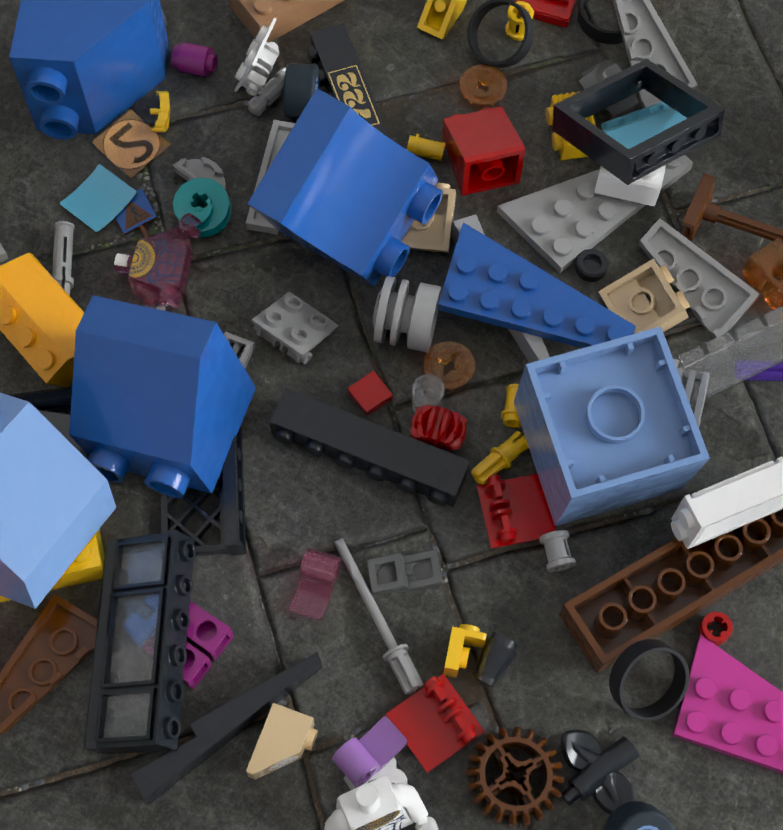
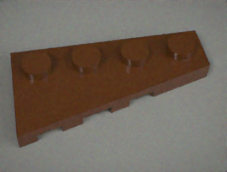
[0,594,98,735]

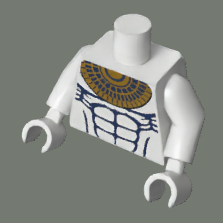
[324,776,439,830]

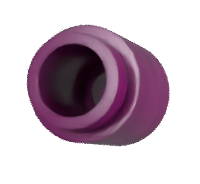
[171,42,218,77]

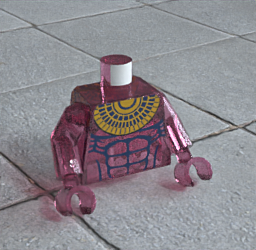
[114,213,201,308]

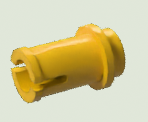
[407,134,446,162]
[501,384,521,428]

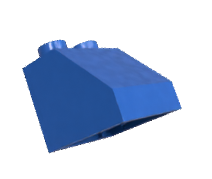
[9,0,170,140]
[69,295,256,499]

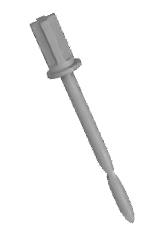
[333,538,424,694]

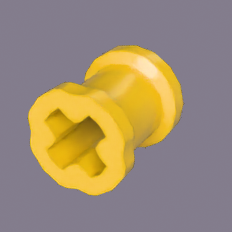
[505,1,534,41]

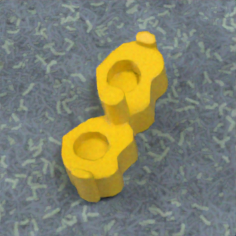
[150,91,171,132]

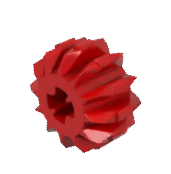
[410,405,467,452]

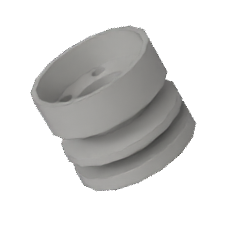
[373,276,442,353]

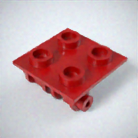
[476,474,556,549]
[386,674,485,773]

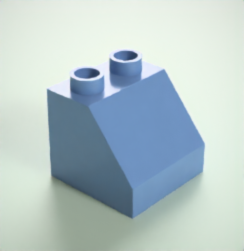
[0,393,116,609]

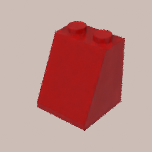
[442,106,526,196]

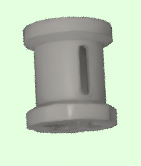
[539,530,577,572]

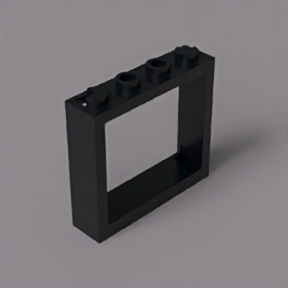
[552,59,725,185]

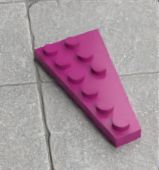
[672,634,783,774]

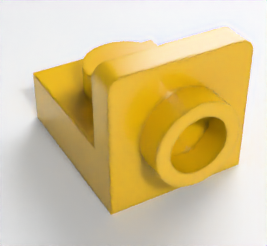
[443,624,487,678]

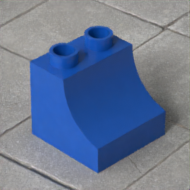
[247,88,443,287]

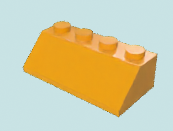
[0,253,84,387]

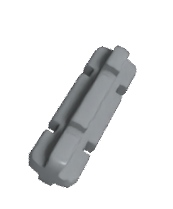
[247,67,286,116]

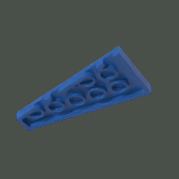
[437,222,636,348]

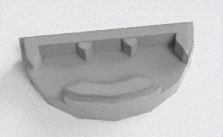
[172,157,226,190]

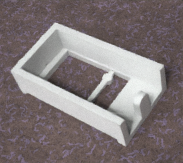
[671,457,783,549]

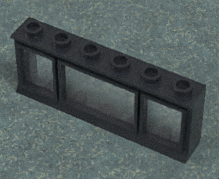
[84,530,196,754]

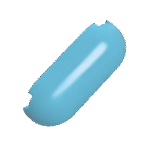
[601,97,707,149]

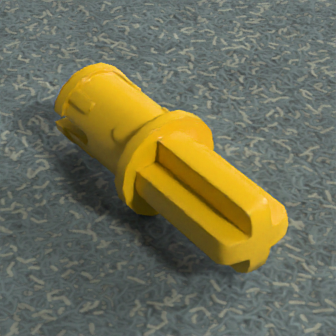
[471,431,529,484]

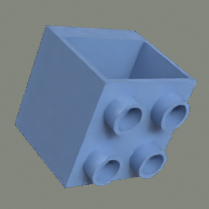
[514,326,710,526]

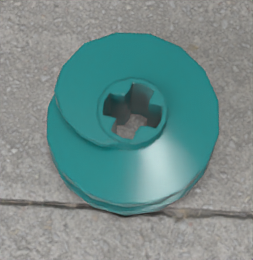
[173,177,232,237]

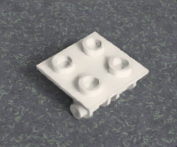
[234,18,279,96]

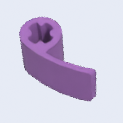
[332,716,407,787]

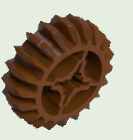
[465,726,564,828]

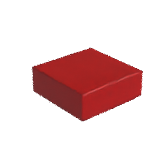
[347,371,393,417]

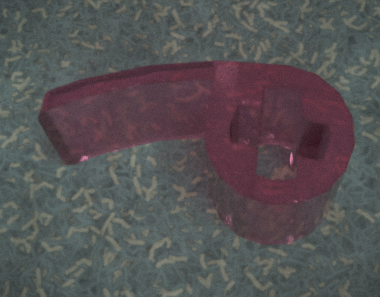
[289,548,342,620]

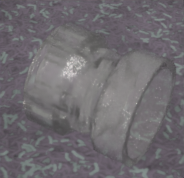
[411,374,445,412]

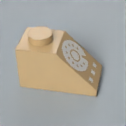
[246,703,318,780]

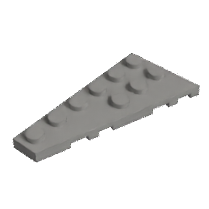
[497,155,693,273]

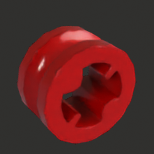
[698,611,733,646]

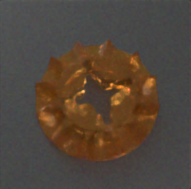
[459,65,507,109]
[423,341,475,391]

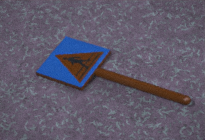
[115,188,172,280]

